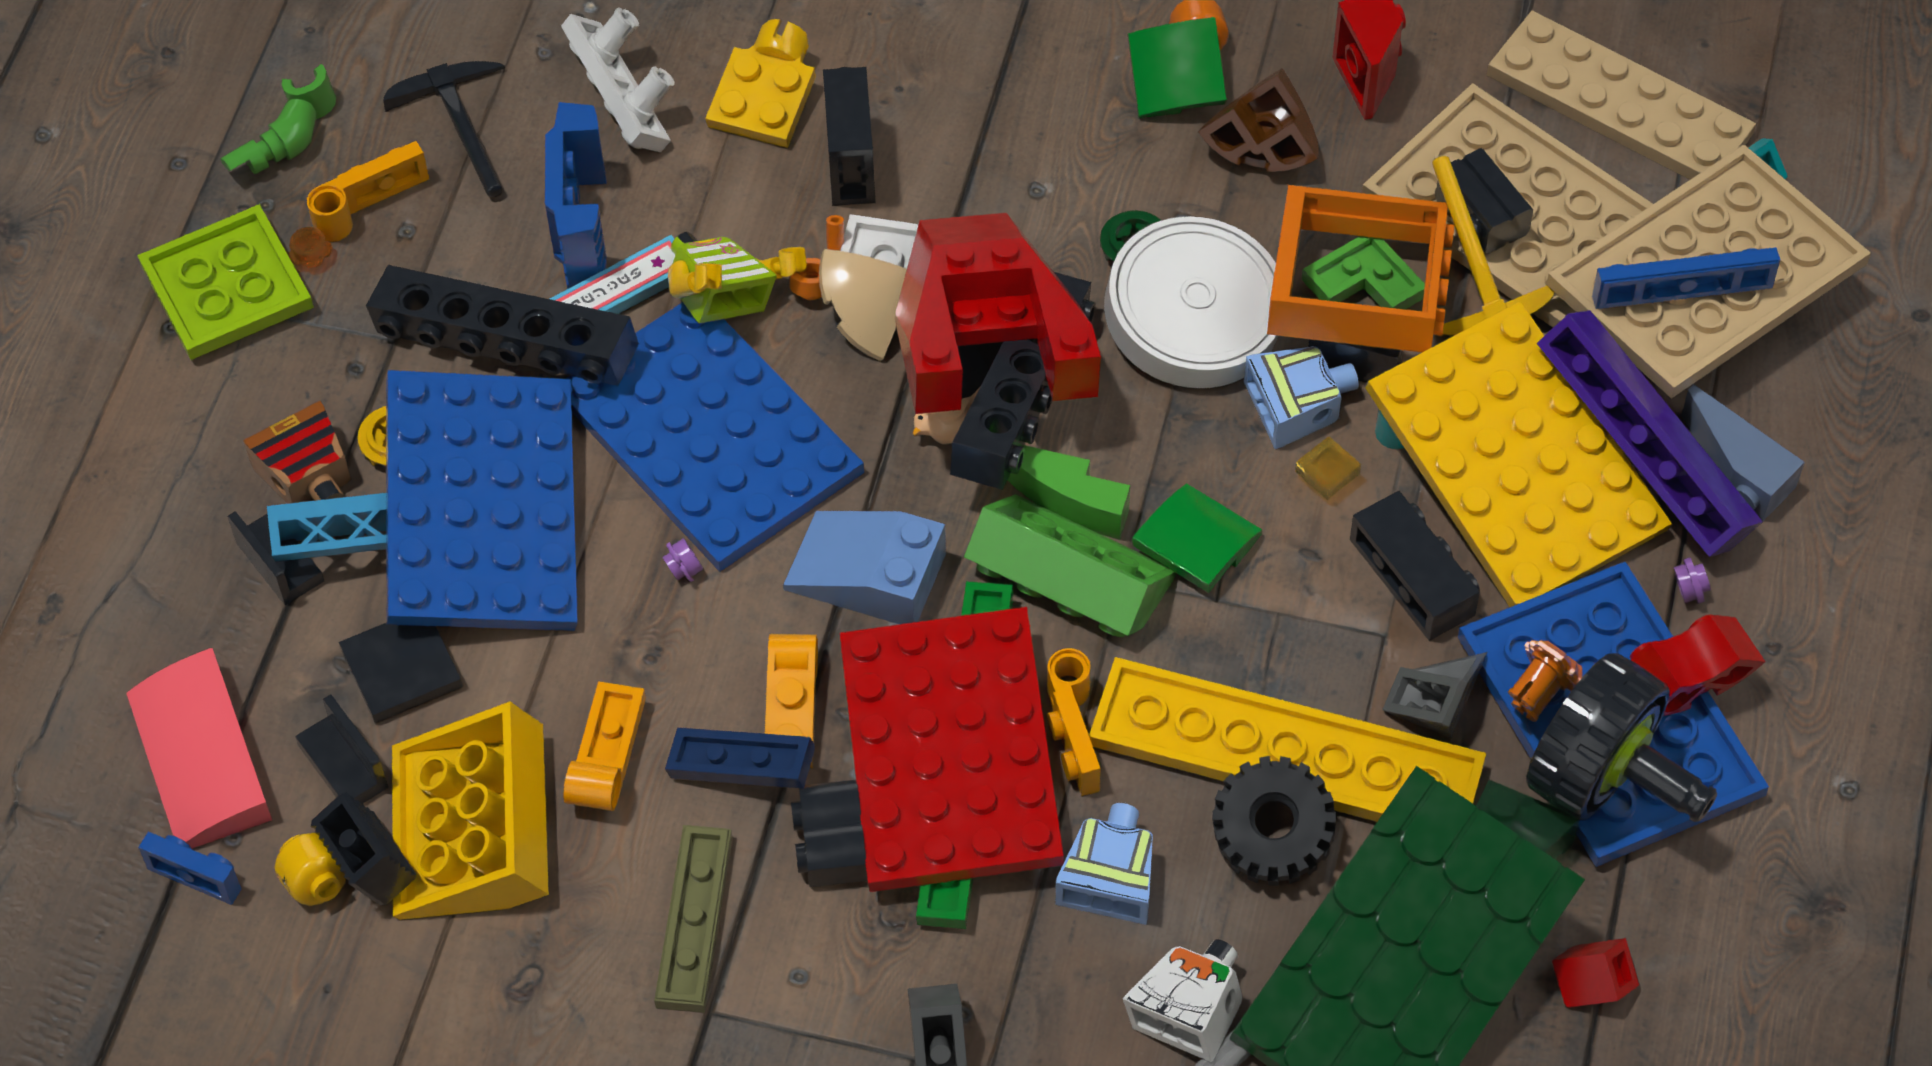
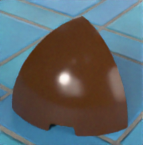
[1198,68,1319,172]

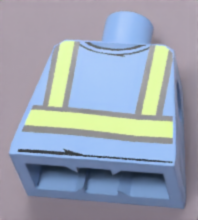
[1244,346,1359,449]
[1055,803,1153,925]

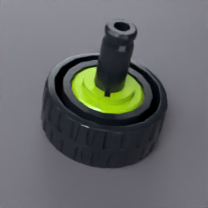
[1526,653,1717,822]

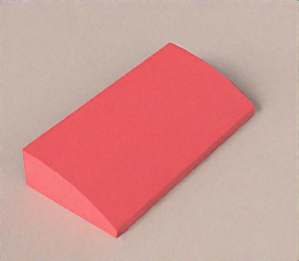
[126,648,272,849]

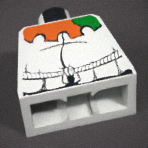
[1123,939,1242,1062]

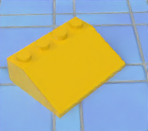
[392,701,549,920]

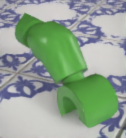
[220,64,336,174]

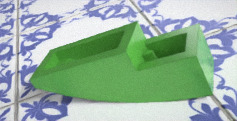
[1008,445,1130,540]

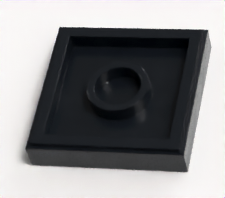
[339,622,463,723]

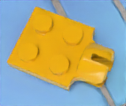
[705,19,816,148]

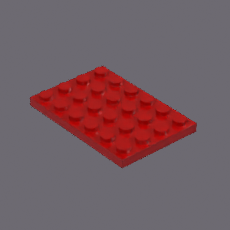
[839,607,1064,892]

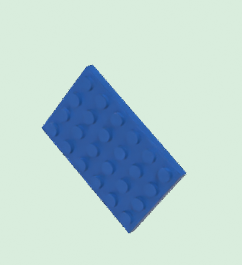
[566,302,864,572]
[386,370,577,631]
[1458,562,1769,867]

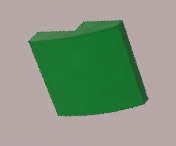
[1127,17,1227,118]
[1132,483,1262,593]

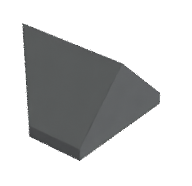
[1382,652,1487,739]

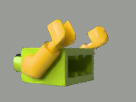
[668,232,807,323]

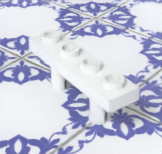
[561,8,675,153]

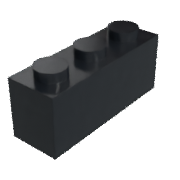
[1350,490,1480,641]

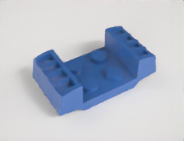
[545,102,607,289]

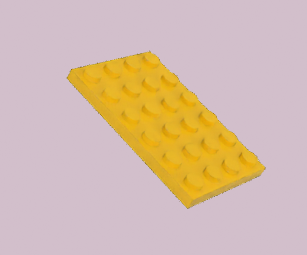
[1365,301,1672,607]

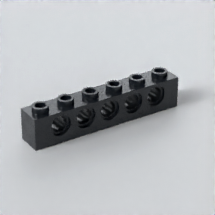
[366,265,639,386]
[950,272,1096,490]

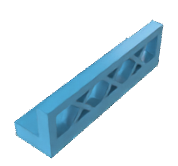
[267,493,386,562]

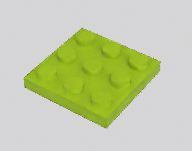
[137,204,314,360]

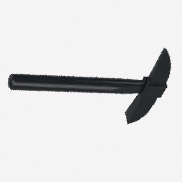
[383,61,505,197]

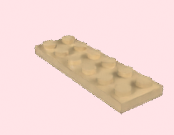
[1487,11,1756,180]

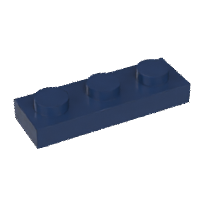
[665,727,816,789]

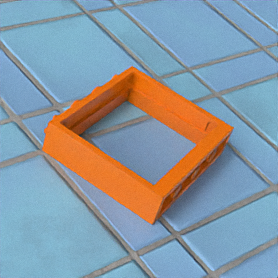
[1267,185,1455,352]

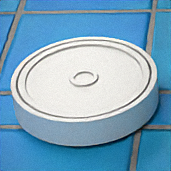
[1104,216,1278,388]

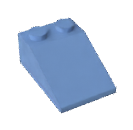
[783,511,946,624]

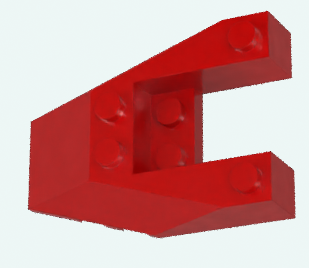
[895,213,1101,414]

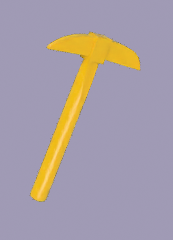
[1432,156,1555,336]

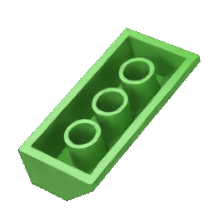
[964,494,1176,637]

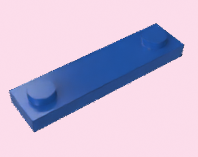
[1592,247,1781,309]

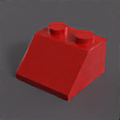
[1332,0,1406,120]

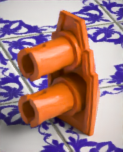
[1508,640,1583,722]

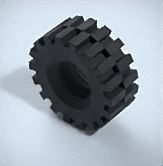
[1212,756,1336,886]

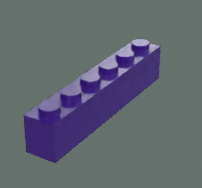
[1537,310,1763,557]

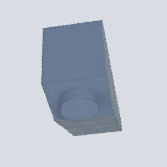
[1681,384,1805,521]

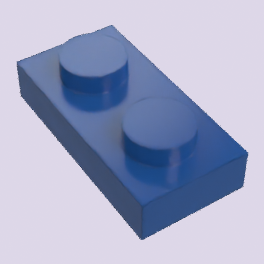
[138,831,242,905]

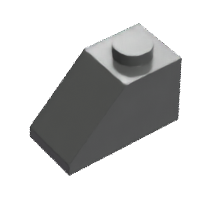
[908,983,967,1066]

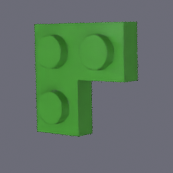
[1301,236,1425,309]

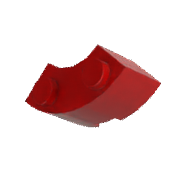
[1630,614,1766,716]

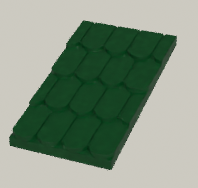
[1229,766,1585,1066]

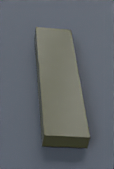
[654,825,732,1013]

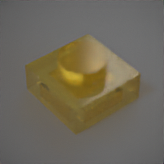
[1295,436,1361,500]

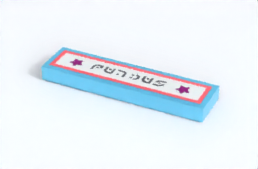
[550,235,675,314]

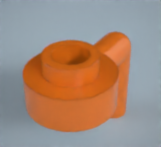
[789,215,844,300]

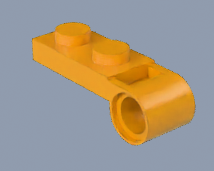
[307,141,429,242]
[765,634,818,768]
[1047,648,1101,796]
[563,681,646,811]

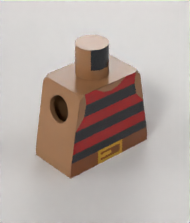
[243,401,351,504]

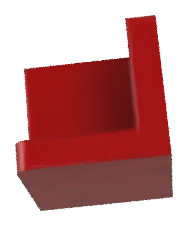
[1552,938,1639,1007]

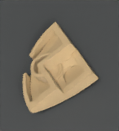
[819,249,907,362]

